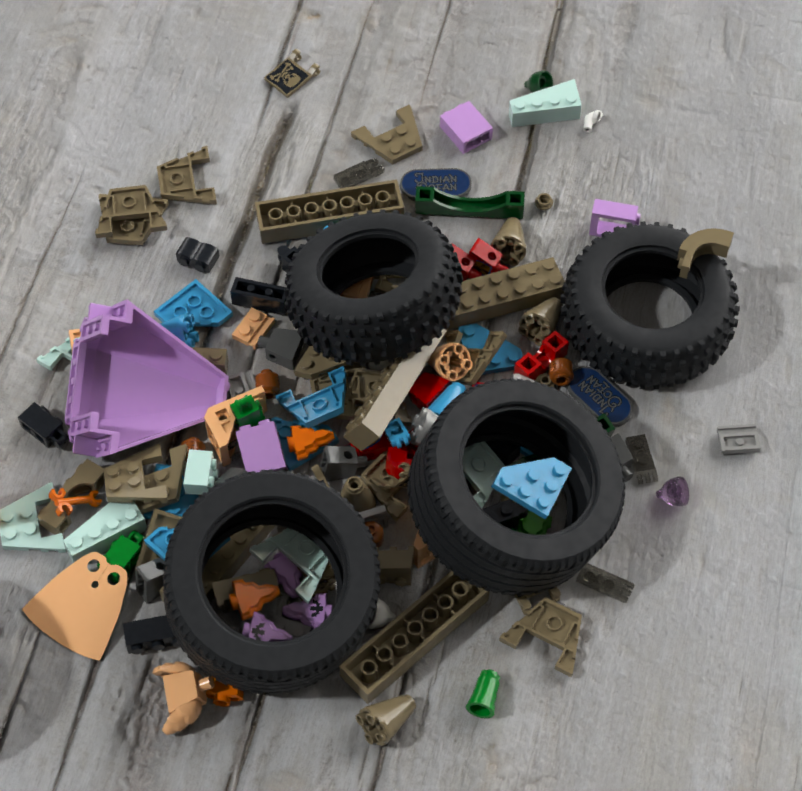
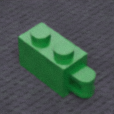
[230,395,266,427]
[97,530,145,584]

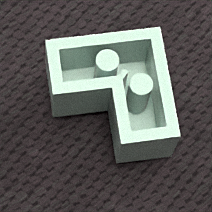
[183,449,219,495]

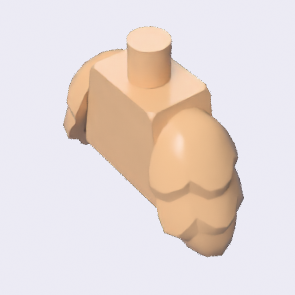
[152,661,215,735]

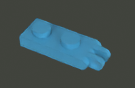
[384,418,411,449]

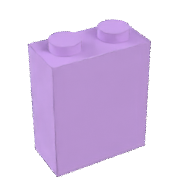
[440,101,493,154]
[235,419,287,472]

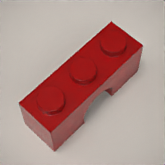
[514,330,569,380]

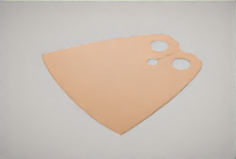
[22,552,127,661]

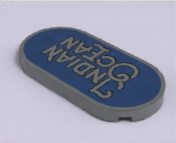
[400,168,471,201]
[567,367,632,427]

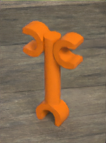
[49,488,102,516]

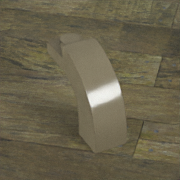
[677,228,734,279]

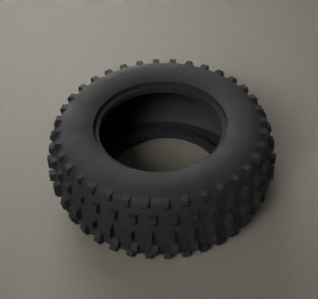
[284,209,463,366]
[560,221,740,389]

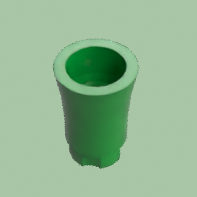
[466,669,500,718]

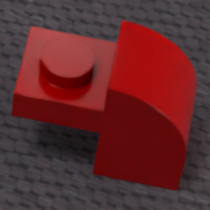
[385,443,412,480]

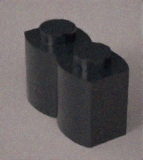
[176,237,219,273]

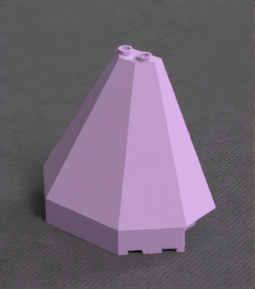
[65,299,230,458]

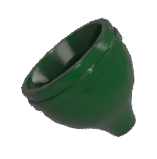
[524,70,553,93]

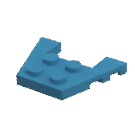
[275,366,347,428]

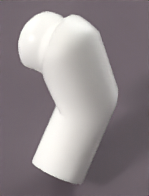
[583,110,603,133]

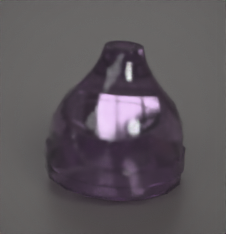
[656,476,689,507]

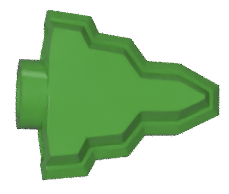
[516,510,552,535]

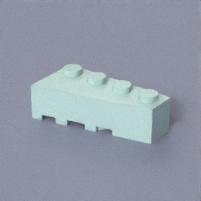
[509,79,582,127]
[63,500,147,563]

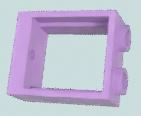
[589,199,641,237]

